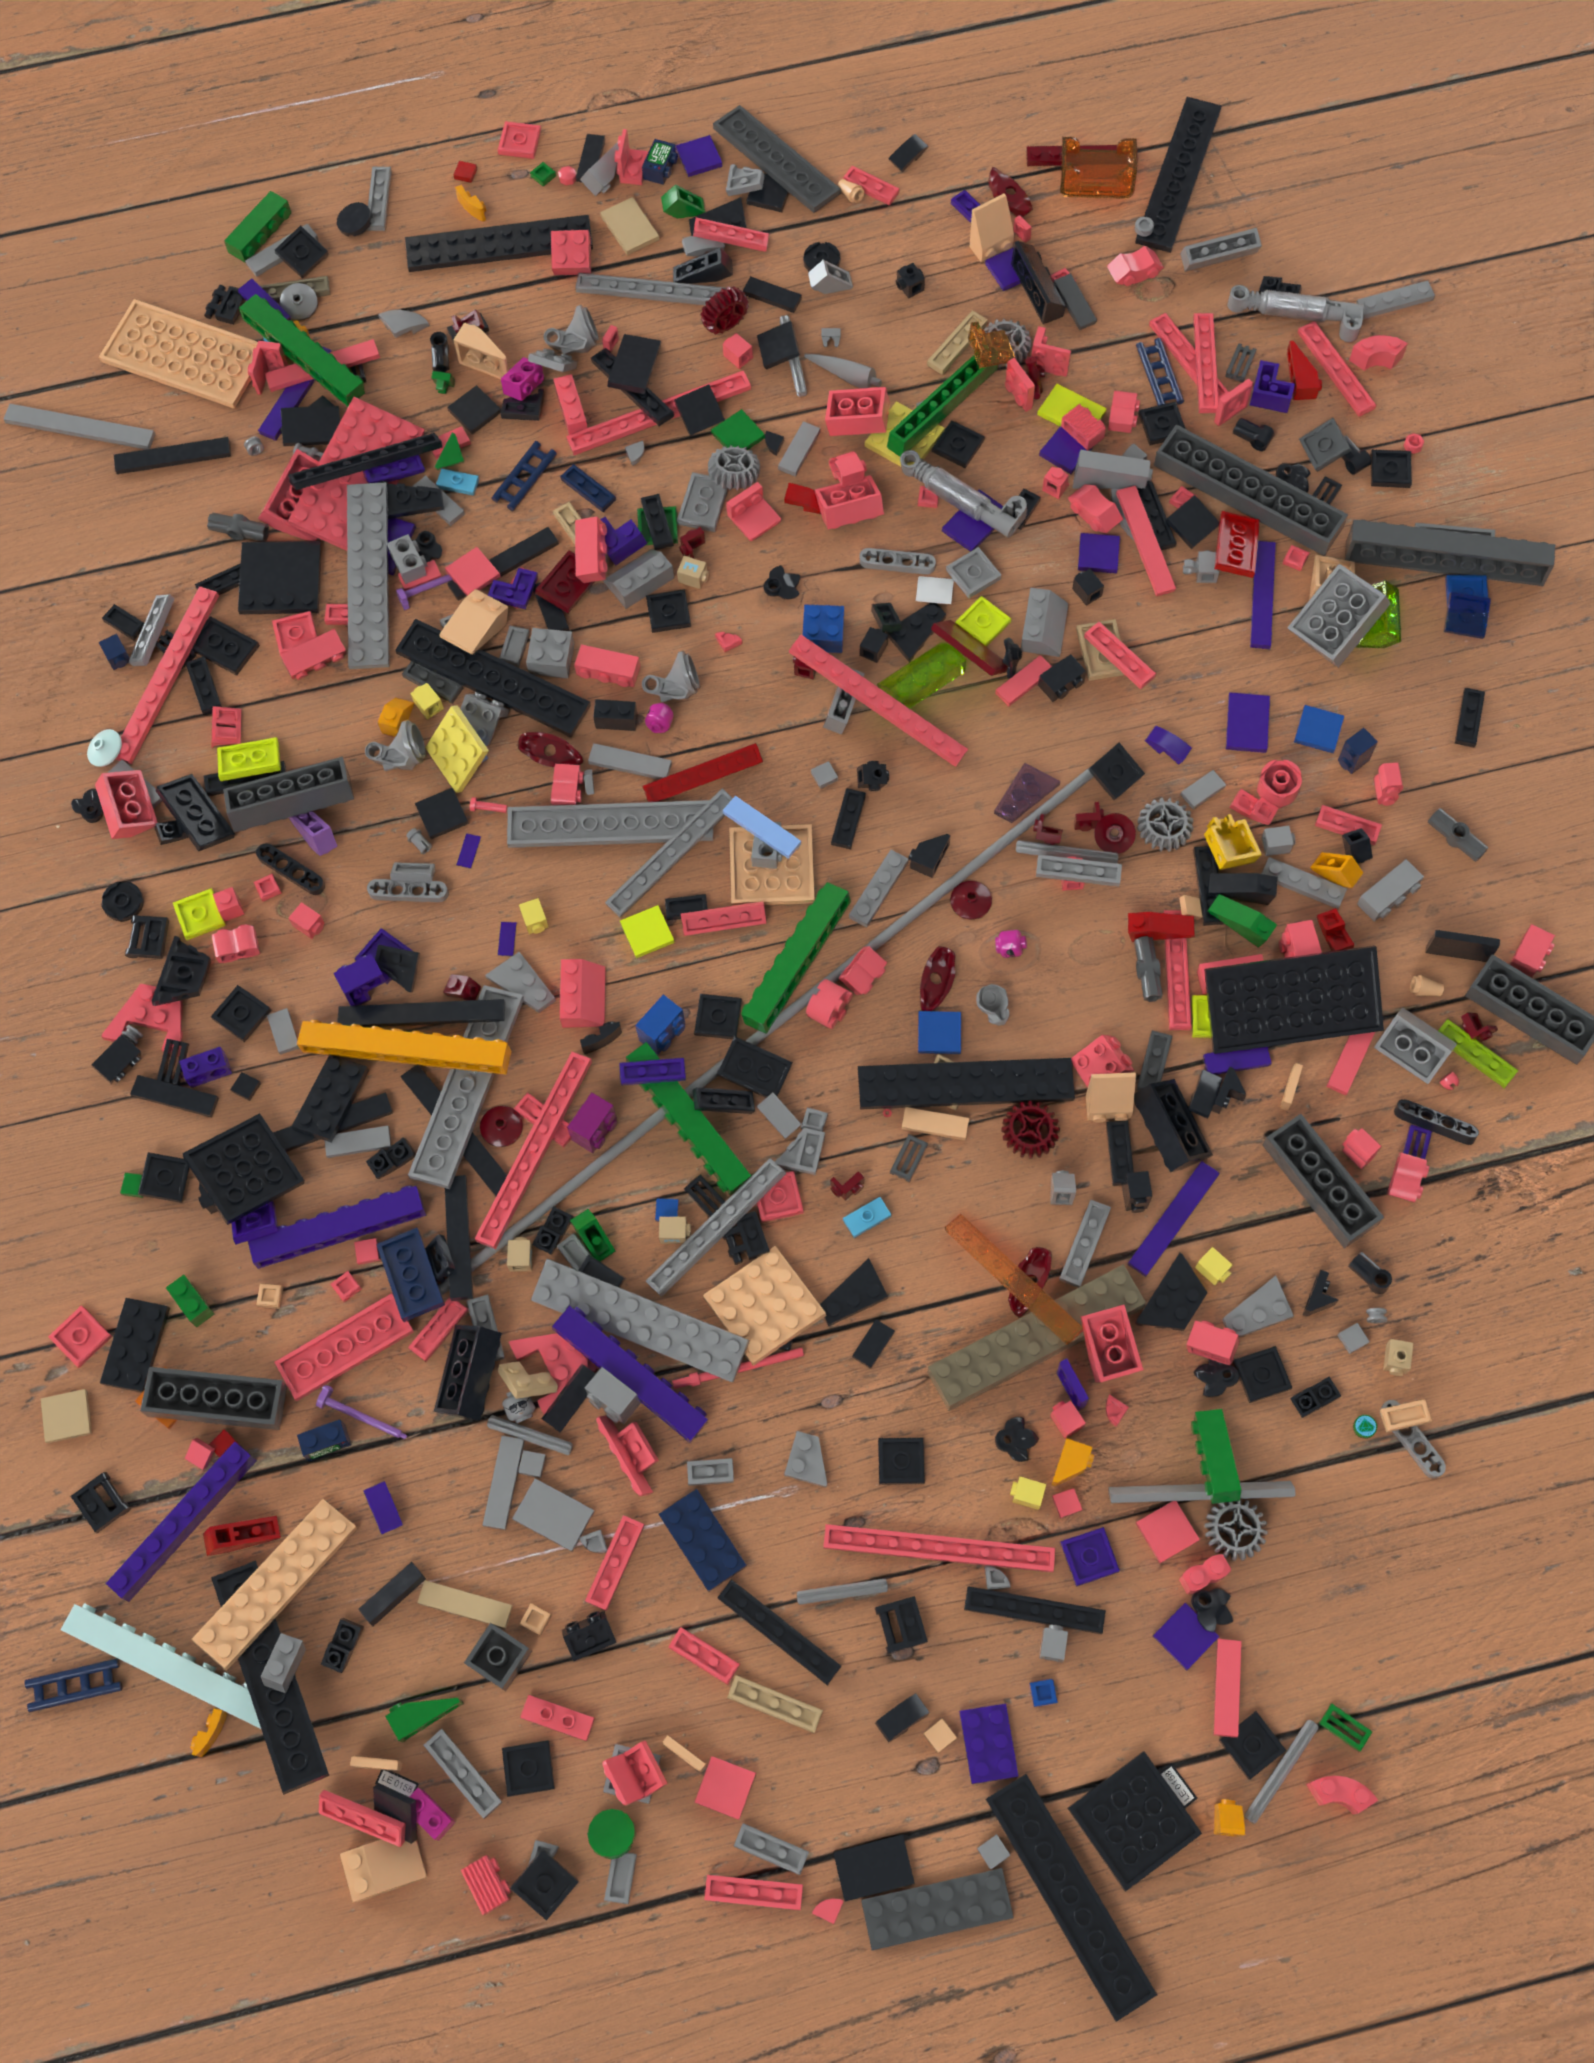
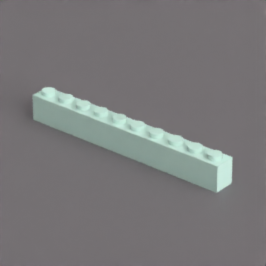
[61,1603,261,1729]

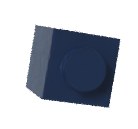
[99,634,130,670]

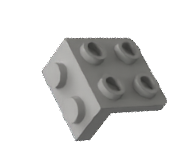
[460,692,510,746]

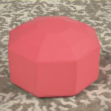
[558,166,576,185]
[1403,433,1424,454]

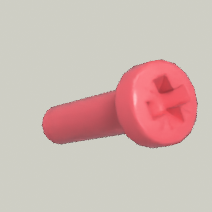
[470,797,507,813]

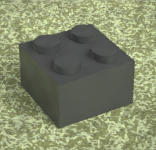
[464,1623,532,1692]

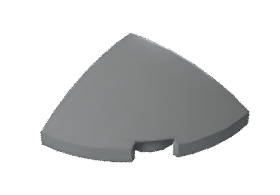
[378,309,430,338]

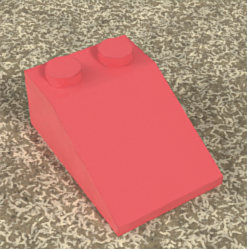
[1081,1304,1143,1383]

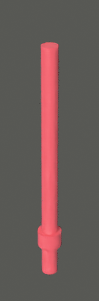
[672,1347,804,1389]

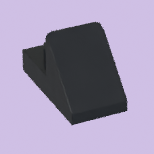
[1212,1066,1246,1114]
[1302,1270,1339,1317]

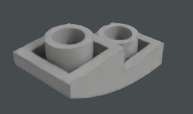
[682,236,725,257]

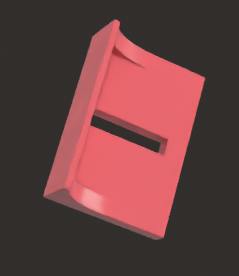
[211,706,241,748]

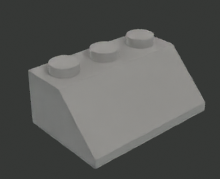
[603,549,674,609]
[1021,587,1068,657]
[1374,1008,1457,1084]

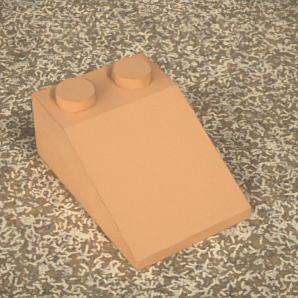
[970,193,1014,263]
[454,323,509,379]
[1309,555,1355,600]
[439,589,508,655]
[1086,1073,1136,1123]
[340,1840,427,1903]

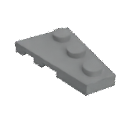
[485,952,556,1013]
[1222,1276,1294,1337]

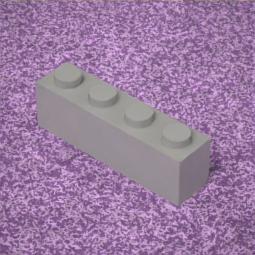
[1180,228,1262,272]

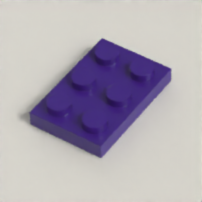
[959,1704,1019,1784]

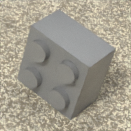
[526,628,574,679]
[585,1367,641,1424]

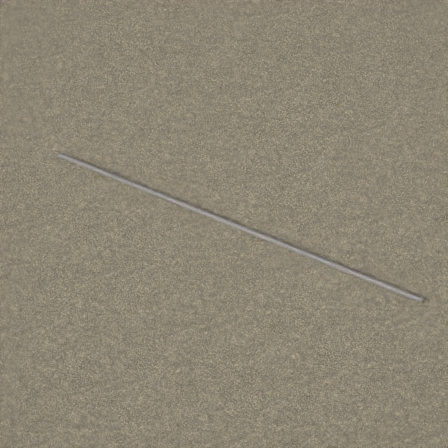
[438,766,1094,1296]

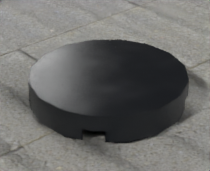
[337,202,373,237]
[803,242,840,272]
[101,881,144,922]

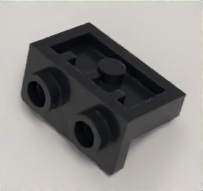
[562,1611,617,1662]

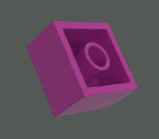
[567,1092,617,1153]

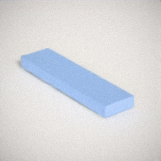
[723,796,801,859]

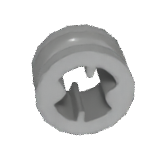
[244,437,264,456]
[121,1025,143,1045]
[1366,1308,1387,1324]

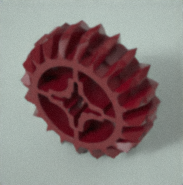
[700,286,749,335]
[1001,1101,1060,1159]

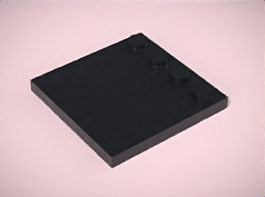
[238,541,322,615]
[183,1113,305,1225]
[1067,1751,1202,1892]

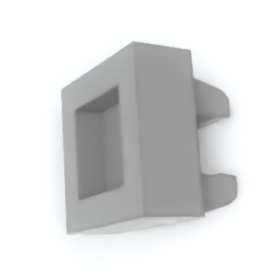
[821,328,841,347]

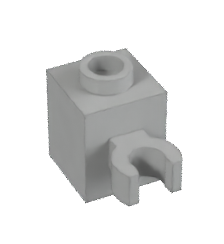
[1183,550,1219,583]

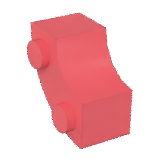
[1107,246,1164,286]
[1349,335,1408,371]
[828,451,867,486]
[1068,484,1123,533]
[1306,1776,1378,1815]

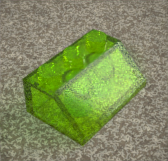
[1356,580,1401,648]

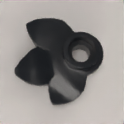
[1276,463,1311,493]
[403,531,442,563]
[764,565,800,600]
[1002,638,1022,679]
[71,788,103,823]
[1194,1359,1239,1397]
[995,1417,1039,1462]
[1191,1589,1233,1632]

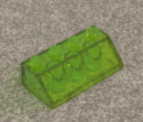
[877,642,966,709]

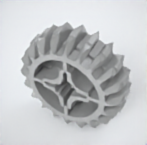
[980,319,1031,368]
[708,445,760,491]
[1137,797,1194,852]
[1204,1499,1268,1561]

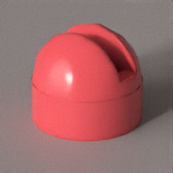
[1439,1071,1459,1090]

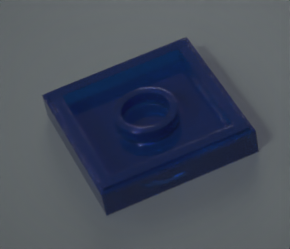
[1443,592,1491,639]

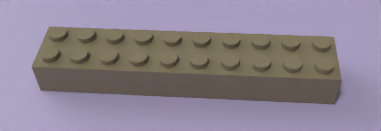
[927,1264,1146,1411]

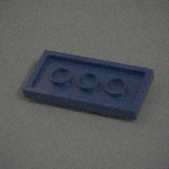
[376,1228,445,1322]
[659,1489,747,1592]

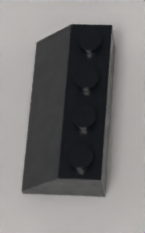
[1011,241,1066,324]
[1134,1079,1213,1173]
[433,1324,502,1421]

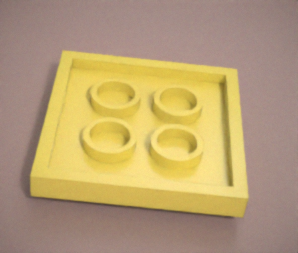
[865,401,945,467]
[425,705,489,793]

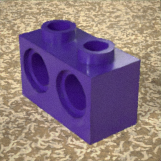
[179,1047,232,1088]

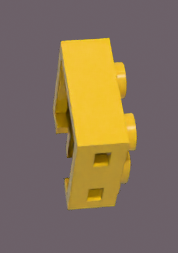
[1204,814,1262,870]

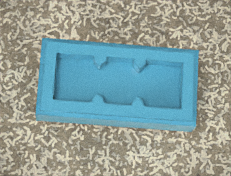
[436,469,479,496]
[843,1197,891,1238]

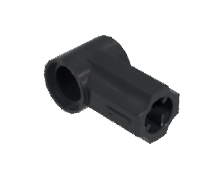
[430,331,449,373]
[1232,418,1275,451]
[1341,436,1372,475]
[1348,1252,1392,1294]

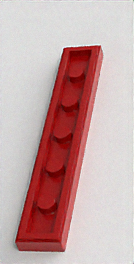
[642,743,763,802]

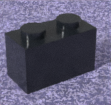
[1038,654,1086,702]
[593,699,638,731]
[91,1034,142,1084]
[1122,1171,1152,1213]

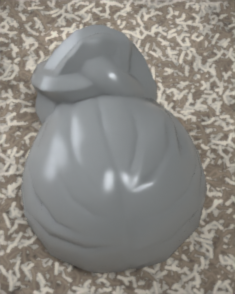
[976,984,1009,1026]

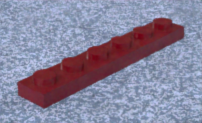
[1026,145,1138,166]

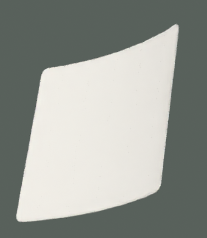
[916,576,954,604]

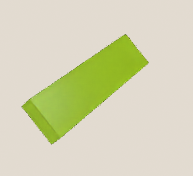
[1438,1019,1519,1088]

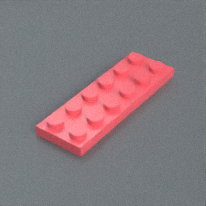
[274,1293,414,1401]

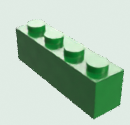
[224,190,292,263]
[1191,1409,1241,1504]

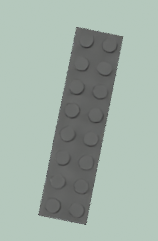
[713,105,841,213]

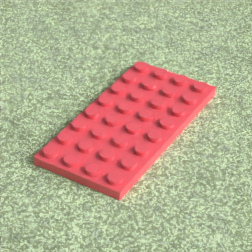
[288,397,425,551]

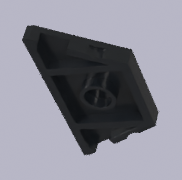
[152,936,211,1006]
[1135,1253,1207,1331]

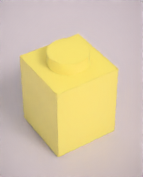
[410,683,444,720]
[519,898,549,934]
[1195,1247,1232,1286]
[1010,1477,1046,1510]

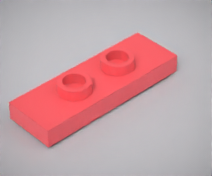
[408,1297,469,1362]
[520,1695,595,1741]

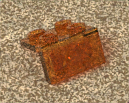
[968,321,1016,368]

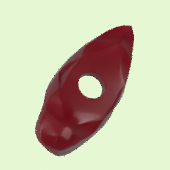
[988,167,1033,217]
[518,732,584,767]
[920,946,956,1011]
[1008,1247,1052,1318]

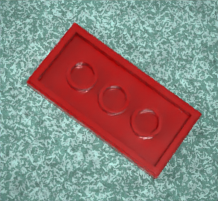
[1214,511,1260,578]

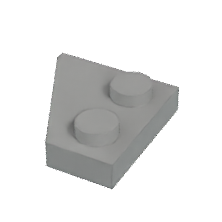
[726,164,765,196]
[775,1128,825,1175]
[784,1431,827,1488]

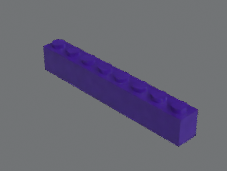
[248,1185,427,1269]
[552,1305,708,1443]
[105,1442,257,1602]

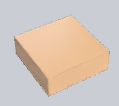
[1179,895,1203,920]
[256,1284,283,1309]
[520,1603,552,1636]
[924,1719,957,1753]

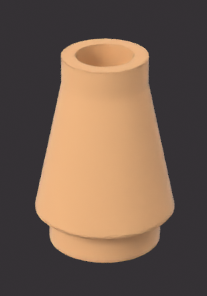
[837,179,864,203]
[1410,975,1444,996]

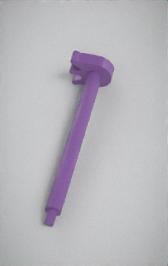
[396,575,453,610]
[316,1385,407,1439]

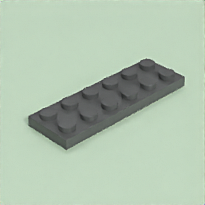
[861,1868,1014,1950]

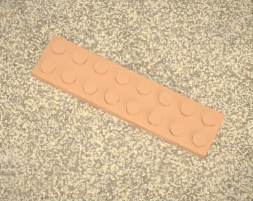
[192,1499,357,1671]

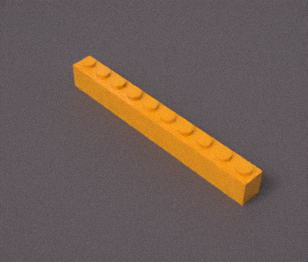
[297,1020,512,1075]

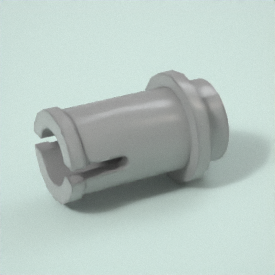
[406,828,432,854]

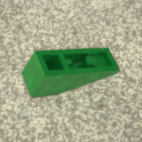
[1207,894,1277,948]
[385,1698,464,1743]

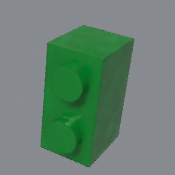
[166,1274,215,1328]

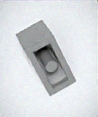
[808,260,853,294]
[1050,1170,1076,1205]

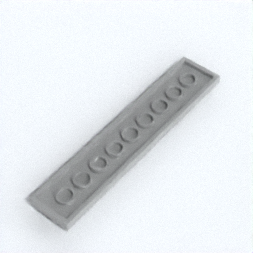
[347,483,389,669]
[507,800,713,848]
[408,985,524,1189]
[531,1259,750,1382]

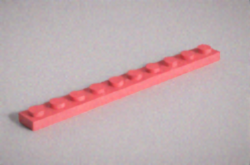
[566,370,751,455]
[116,586,219,765]
[789,635,968,767]
[475,1052,592,1249]
[823,1524,1055,1572]

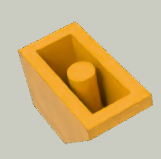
[378,697,415,737]
[1310,852,1363,888]
[1051,1438,1095,1487]
[1214,1799,1245,1837]

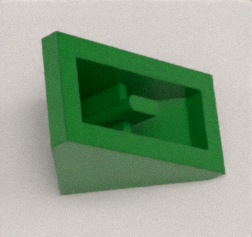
[434,432,464,470]

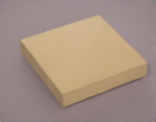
[41,1389,92,1443]

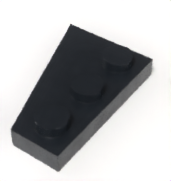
[689,197,746,236]
[381,481,445,519]
[886,603,946,663]
[820,1258,888,1327]

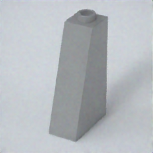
[1072,450,1153,489]

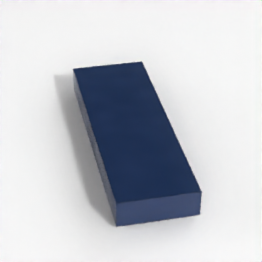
[560,464,616,512]

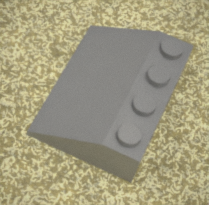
[1288,563,1391,668]

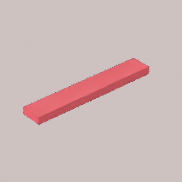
[1149,313,1228,399]
[1193,313,1219,413]
[1297,321,1376,417]
[265,339,380,392]
[1116,485,1176,596]
[1163,910,1192,1030]

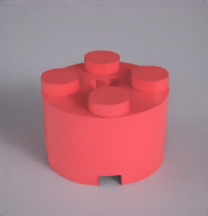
[1257,760,1302,809]
[806,979,853,1029]

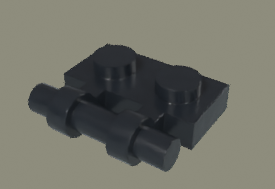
[204,284,246,325]
[723,1211,770,1265]

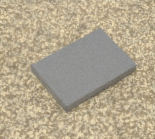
[677,472,729,532]
[512,1479,595,1552]

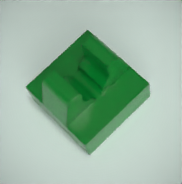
[431,371,455,394]

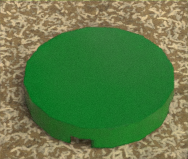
[587,1809,636,1859]

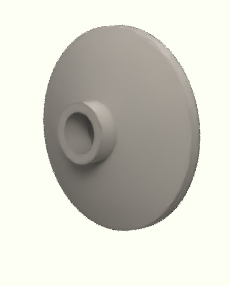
[280,283,318,320]

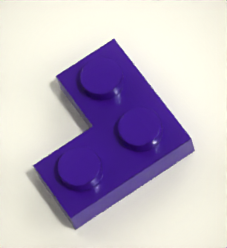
[488,568,538,609]

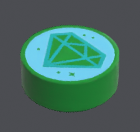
[1353,1415,1377,1439]

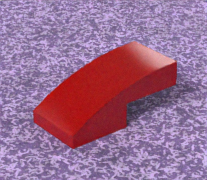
[784,483,821,514]
[1316,908,1354,951]

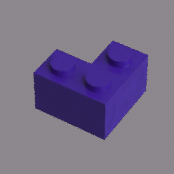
[1250,360,1295,413]
[600,516,648,566]
[333,954,386,1006]

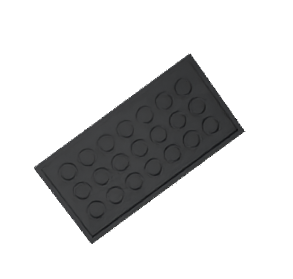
[1204,945,1384,1054]

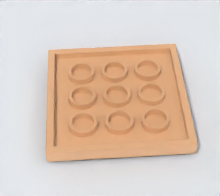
[729,824,815,906]
[703,1246,826,1366]

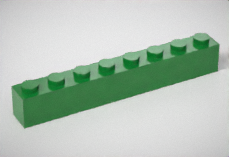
[239,294,365,407]
[887,344,1001,457]
[741,882,851,1034]
[626,1042,751,1196]

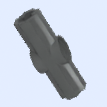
[207,512,269,542]
[1427,808,1488,862]
[1134,936,1163,1002]

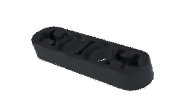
[256,843,325,895]
[1394,1099,1479,1145]

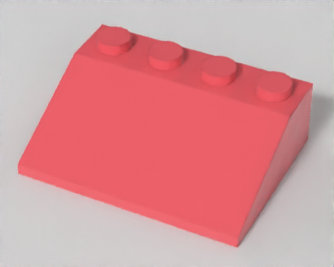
[258,449,319,541]

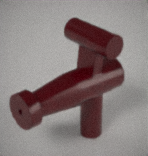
[1025,356,1045,400]

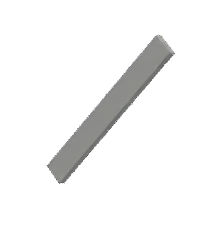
[575,273,726,305]
[3,404,155,449]
[605,788,733,918]
[646,1158,786,1297]
[1108,1481,1295,1503]

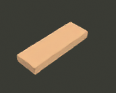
[902,1107,969,1140]

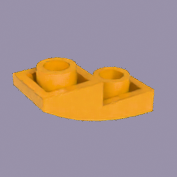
[455,184,487,222]
[191,1708,228,1757]

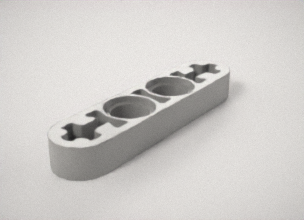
[859,548,936,575]
[367,879,449,902]
[1380,1400,1446,1478]

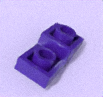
[1145,726,1192,765]
[363,1481,403,1534]

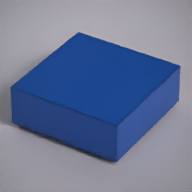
[655,1198,679,1222]
[1029,1679,1058,1707]

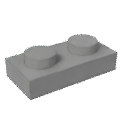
[687,1458,734,1486]

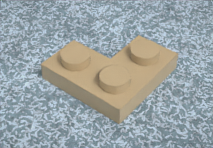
[498,1362,558,1399]

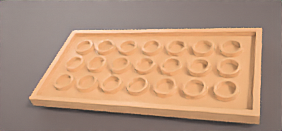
[99,299,258,409]

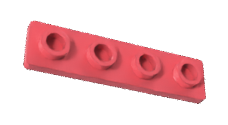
[596,1416,659,1496]

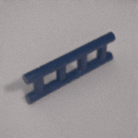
[1136,338,1184,406]
[491,441,557,511]
[24,1658,123,1713]

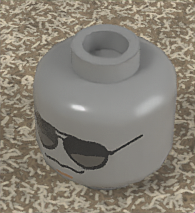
[502,1392,535,1424]

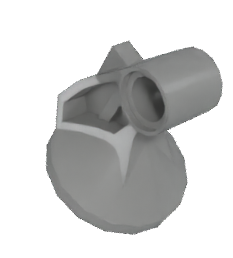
[543,305,599,355]
[642,651,700,702]
[365,720,426,771]

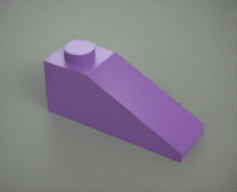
[289,811,338,856]

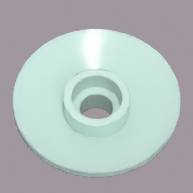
[87,729,122,767]

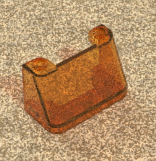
[1060,137,1137,199]

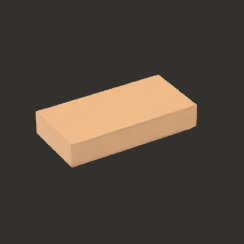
[1280,1063,1303,1111]
[1380,1399,1432,1433]
[663,1735,707,1772]
[350,1756,402,1772]

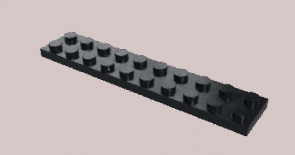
[1135,97,1222,253]
[405,215,593,272]
[395,619,591,737]
[857,1058,1075,1110]
[211,1560,330,1795]
[985,1774,1157,2022]

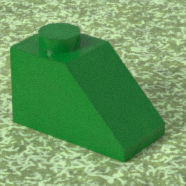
[661,184,705,219]
[570,1209,616,1261]

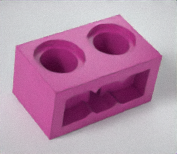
[501,357,544,401]
[410,1788,456,1841]

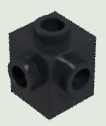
[896,263,925,299]
[857,761,889,791]

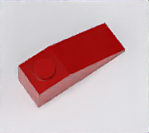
[1286,340,1322,400]
[1128,912,1195,942]
[203,1516,281,1556]

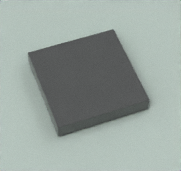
[1299,418,1352,472]

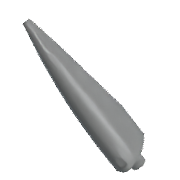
[804,353,882,388]

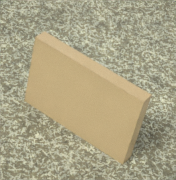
[600,197,659,255]
[1076,619,1124,681]

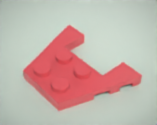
[101,984,183,1056]
[509,1333,598,1414]

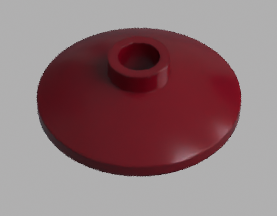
[1094,813,1136,854]
[950,881,992,920]
[480,1106,523,1147]

